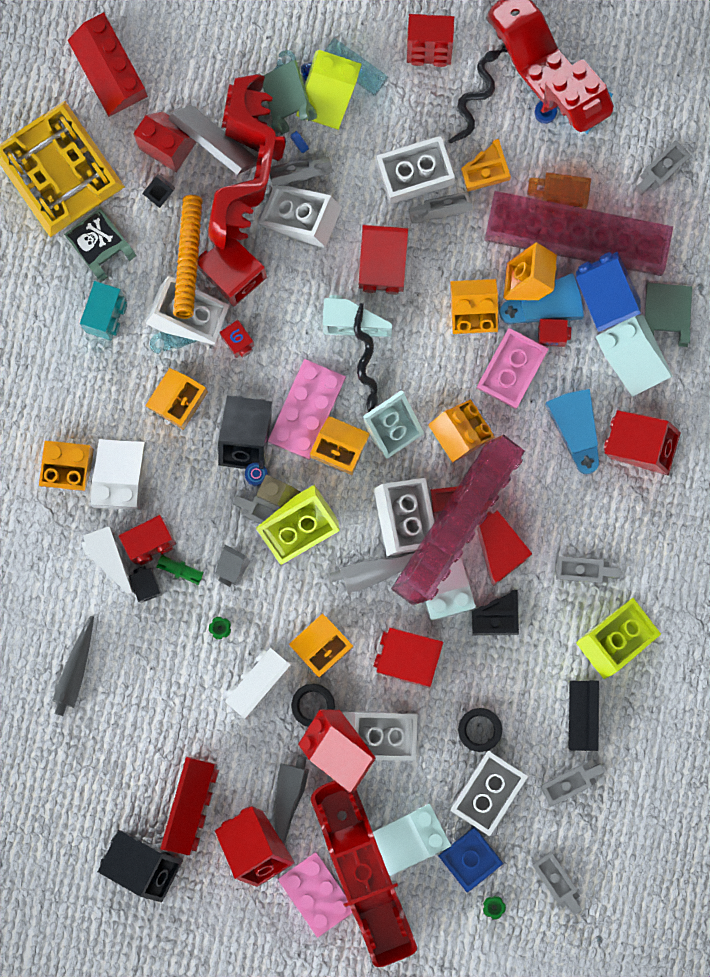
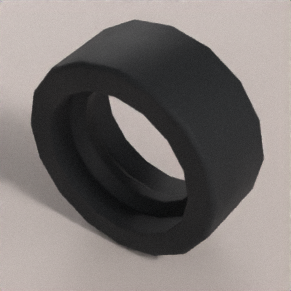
[291,683,335,727]
[458,708,503,752]

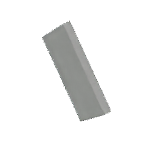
[168,105,257,175]

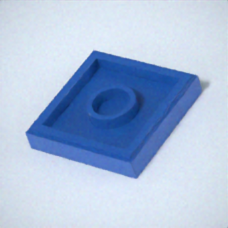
[438,827,504,893]

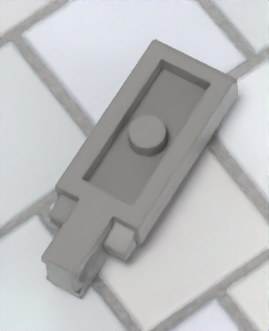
[635,140,692,196]
[269,157,332,186]
[409,191,473,224]
[233,495,280,524]
[556,556,621,584]
[540,763,605,807]
[531,851,582,915]

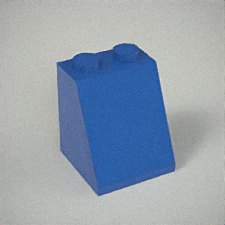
[576,252,641,332]

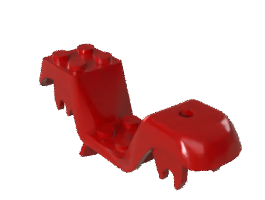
[486,0,614,132]
[208,74,286,250]
[311,780,418,967]

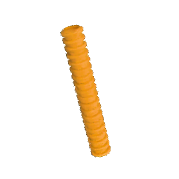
[173,195,203,319]

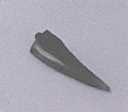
[52,616,94,716]
[274,756,309,846]

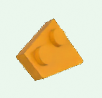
[461,139,511,192]

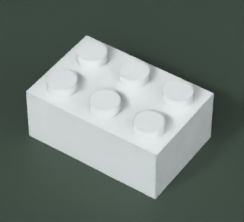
[376,136,455,205]
[374,478,439,556]
[449,751,528,836]

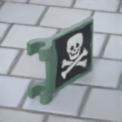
[64,208,137,282]

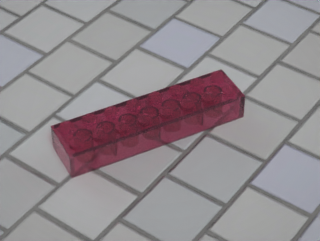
[484,191,674,276]
[391,434,525,605]

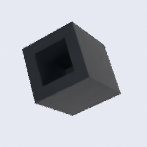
[142,174,175,208]
[129,566,162,603]

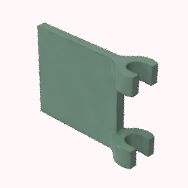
[263,60,317,134]
[645,282,692,347]

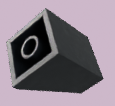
[218,395,272,469]
[97,830,183,903]

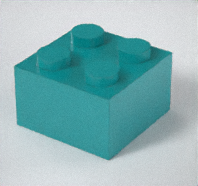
[80,281,128,341]

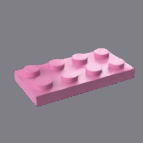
[268,359,346,460]

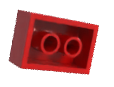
[407,14,455,67]

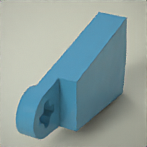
[499,273,584,324]
[545,389,599,474]

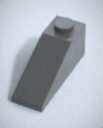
[215,545,250,587]

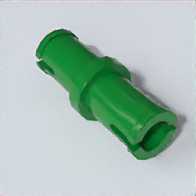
[156,554,204,585]

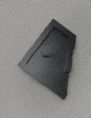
[472,590,519,636]

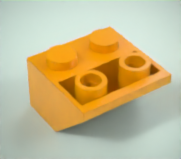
[450,279,498,334]
[145,368,208,430]
[428,399,495,463]
[310,416,370,475]
[39,441,94,491]
[289,613,354,679]

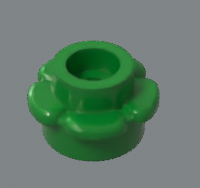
[209,617,231,639]
[483,896,506,919]

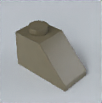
[257,475,301,508]

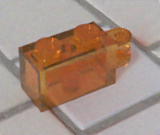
[527,172,591,212]

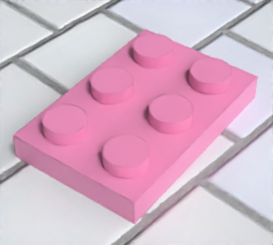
[476,328,549,409]
[278,852,352,938]

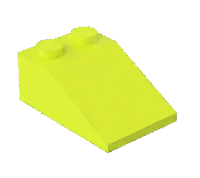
[296,50,362,130]
[256,484,340,565]
[576,598,661,679]

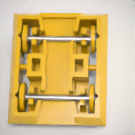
[0,101,125,237]

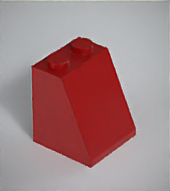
[133,112,197,173]
[358,225,408,295]
[197,238,267,307]
[604,410,681,476]
[477,510,532,586]
[373,627,444,689]
[214,806,294,887]

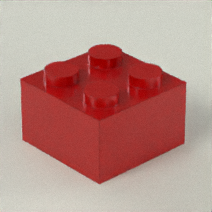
[118,515,177,566]

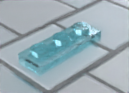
[325,38,388,96]

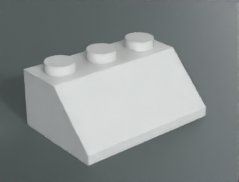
[225,648,292,720]

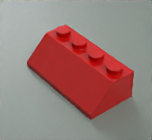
[67,12,148,117]
[160,757,219,856]

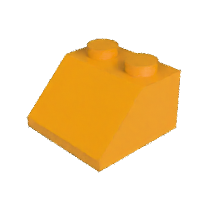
[503,242,557,300]

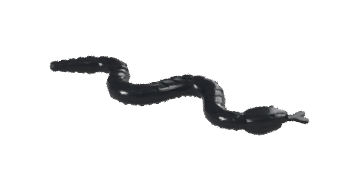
[448,45,508,143]
[354,303,378,413]

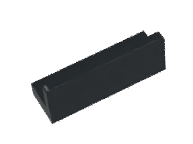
[568,680,599,751]

